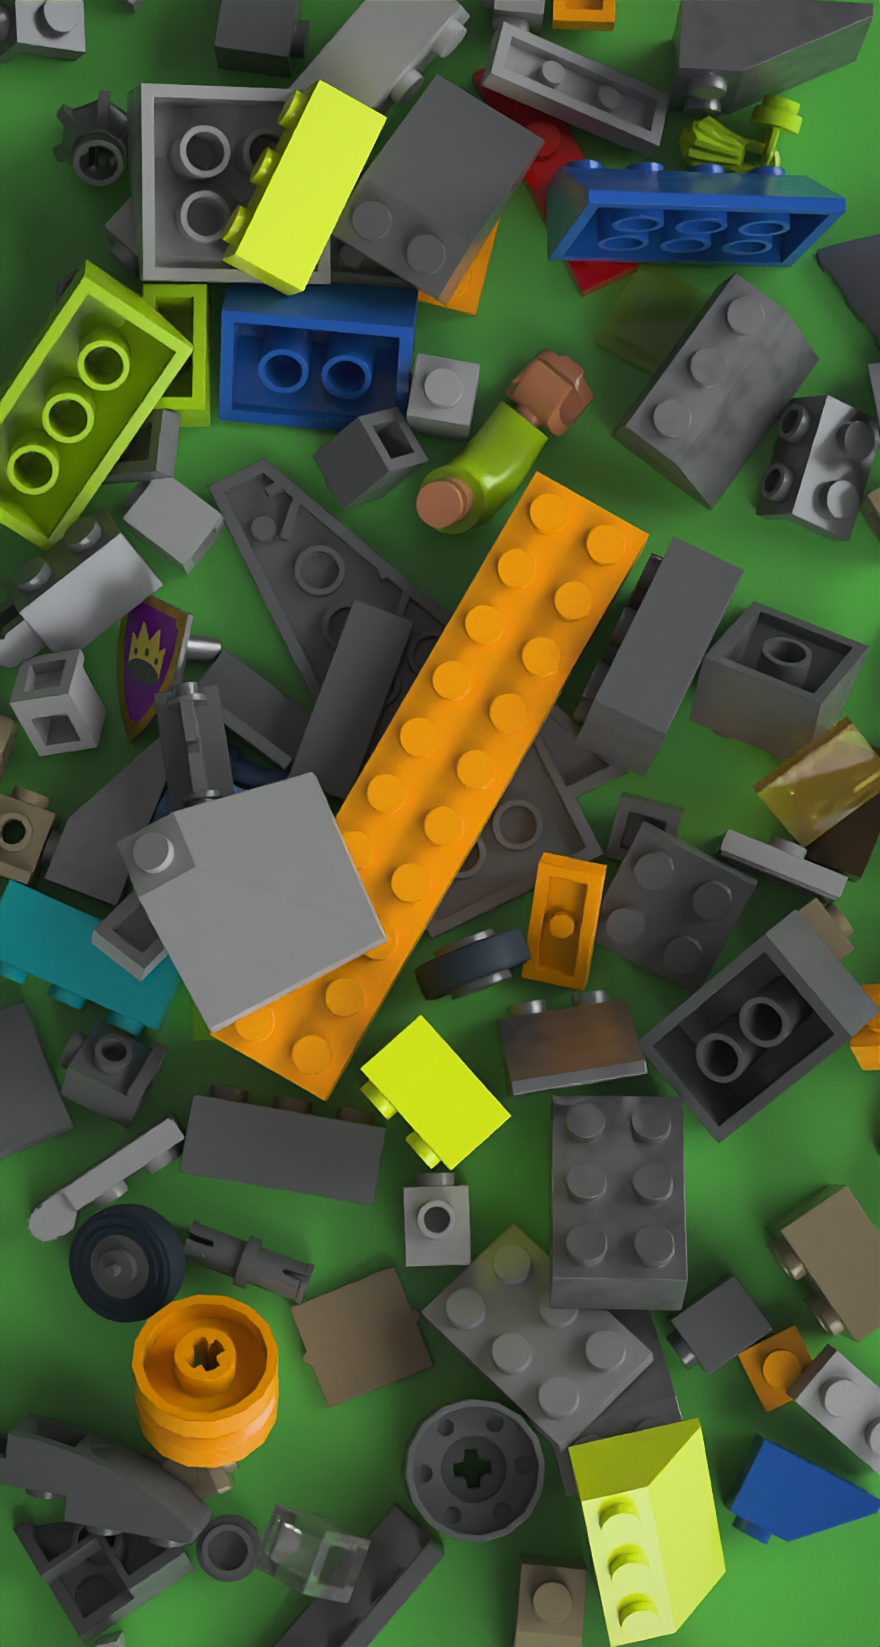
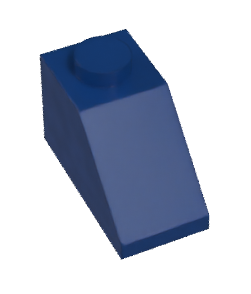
[723,1434,880,1544]

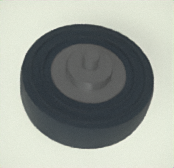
[69,1204,185,1323]

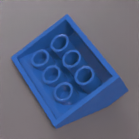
[546,160,846,267]

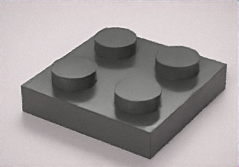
[595,821,758,993]

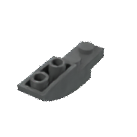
[0,1413,211,1547]

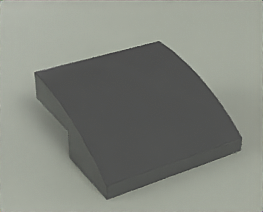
[0,1000,75,1160]

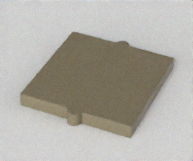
[290,1265,434,1408]

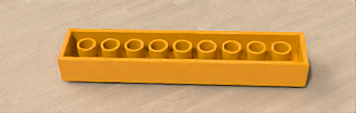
[210,471,649,1101]

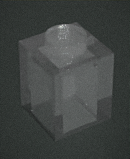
[253,1504,371,1604]

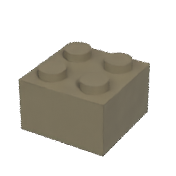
[766,1184,880,1342]

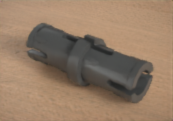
[183,1220,315,1305]

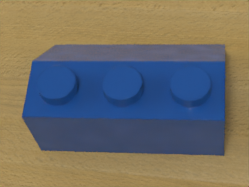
[219,282,419,431]

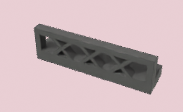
[272,1503,444,1647]

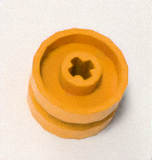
[132,1294,279,1468]

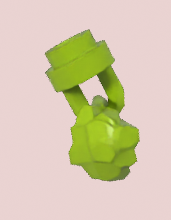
[678,94,803,173]

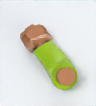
[416,348,595,535]

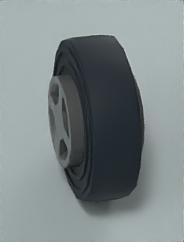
[415,929,531,1001]

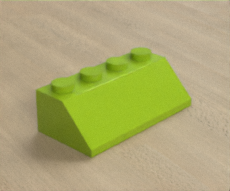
[0,259,194,551]

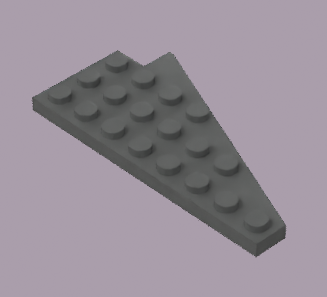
[207,458,628,940]

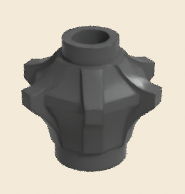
[53,90,129,186]

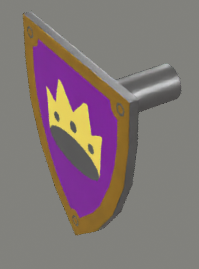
[117,595,221,743]

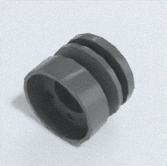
[402,1398,546,1542]

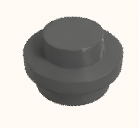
[196,1514,262,1582]

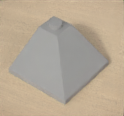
[127,83,331,285]
[116,772,388,1033]

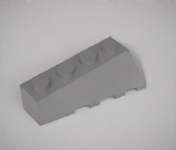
[289,0,471,136]

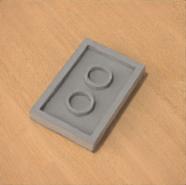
[421,1223,654,1453]

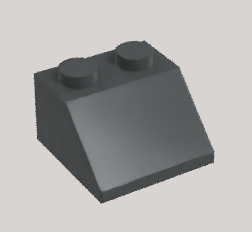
[689,601,869,767]

